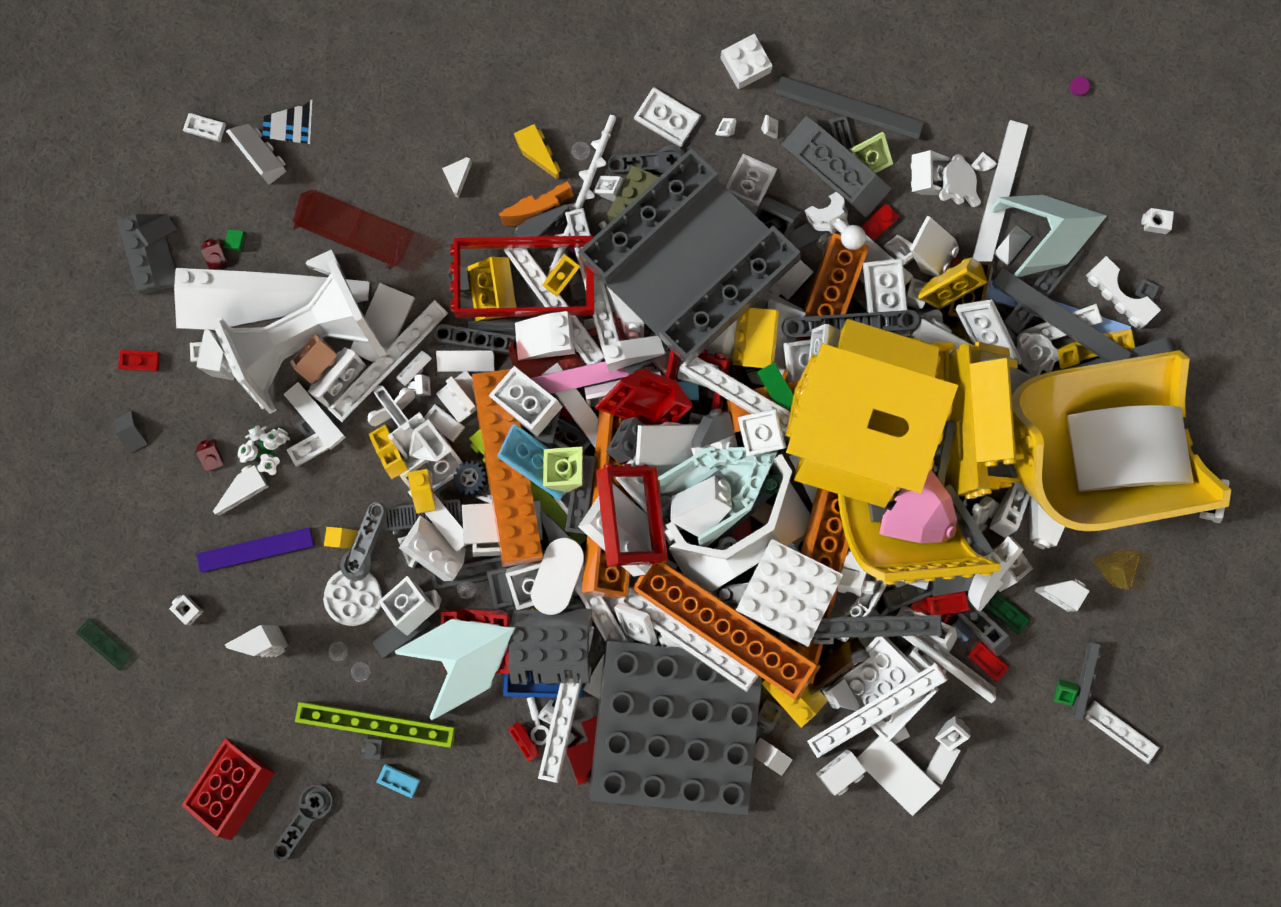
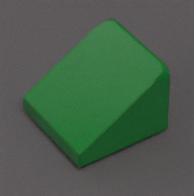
[223,230,247,252]
[1053,679,1079,706]

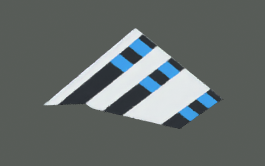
[262,99,312,144]

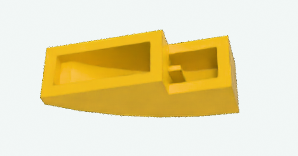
[369,425,408,479]

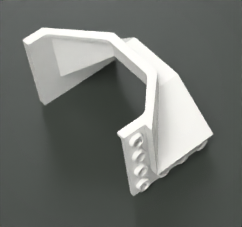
[215,259,386,414]
[664,454,810,592]

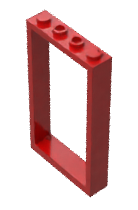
[450,236,594,318]

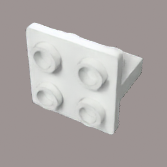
[436,371,477,423]

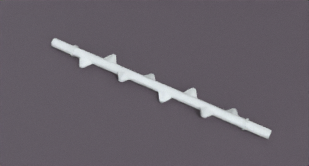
[547,115,617,276]

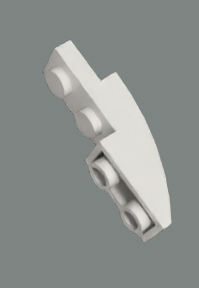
[967,536,1024,612]

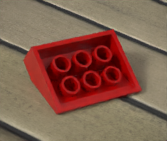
[181,739,275,840]

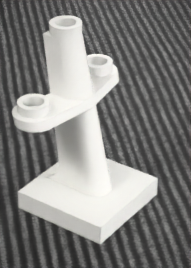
[368,386,426,460]

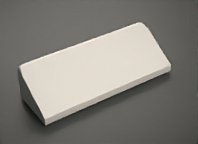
[436,351,495,372]

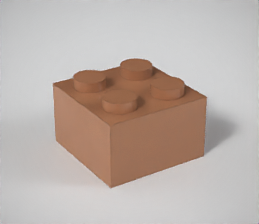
[290,333,337,384]

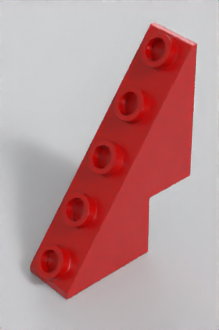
[566,716,597,785]

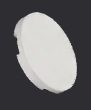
[323,568,382,626]

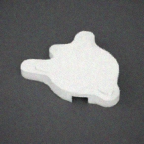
[939,154,981,207]
[1016,332,1059,377]
[967,496,999,545]

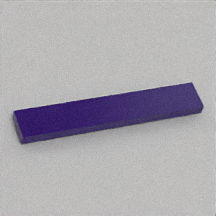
[196,527,314,573]

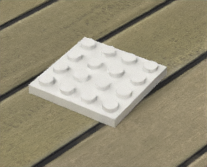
[735,539,843,647]
[833,637,939,743]

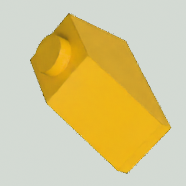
[542,254,580,297]
[408,469,436,514]

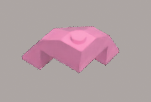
[880,470,957,543]

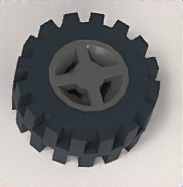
[453,461,489,497]

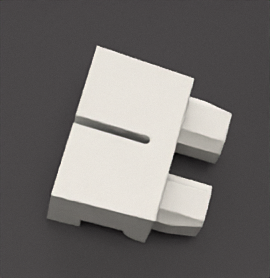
[838,551,876,597]

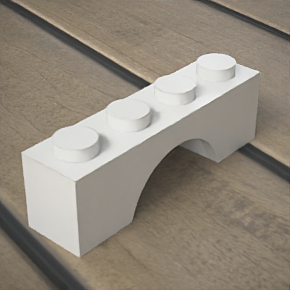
[1086,256,1161,329]

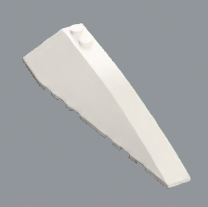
[174,268,370,330]

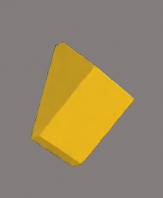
[324,527,359,549]

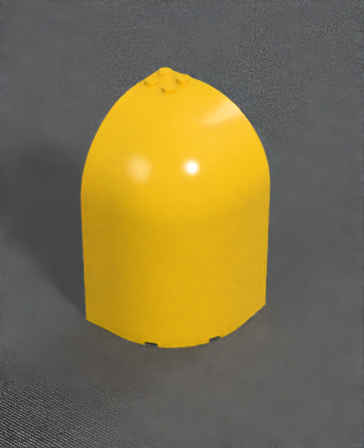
[1012,350,1231,531]

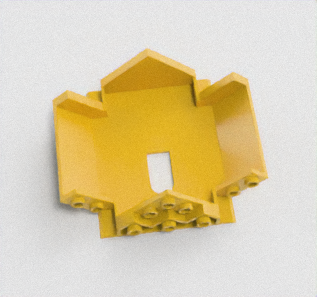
[786,319,958,508]
[949,342,1024,499]

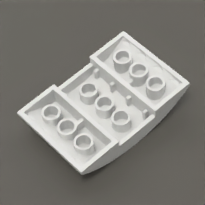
[1067,405,1194,492]

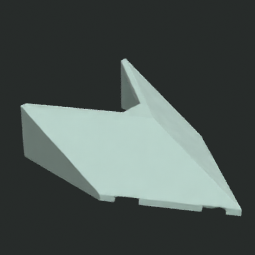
[990,195,1107,277]
[658,447,778,547]
[395,619,516,720]

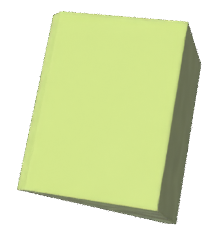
[849,132,893,173]
[543,447,583,492]

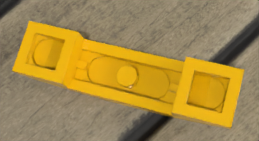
[1057,329,1135,369]

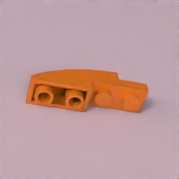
[499,181,574,226]

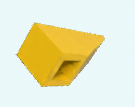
[514,124,561,179]

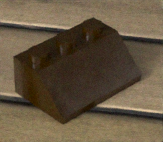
[948,261,994,323]
[808,637,870,695]

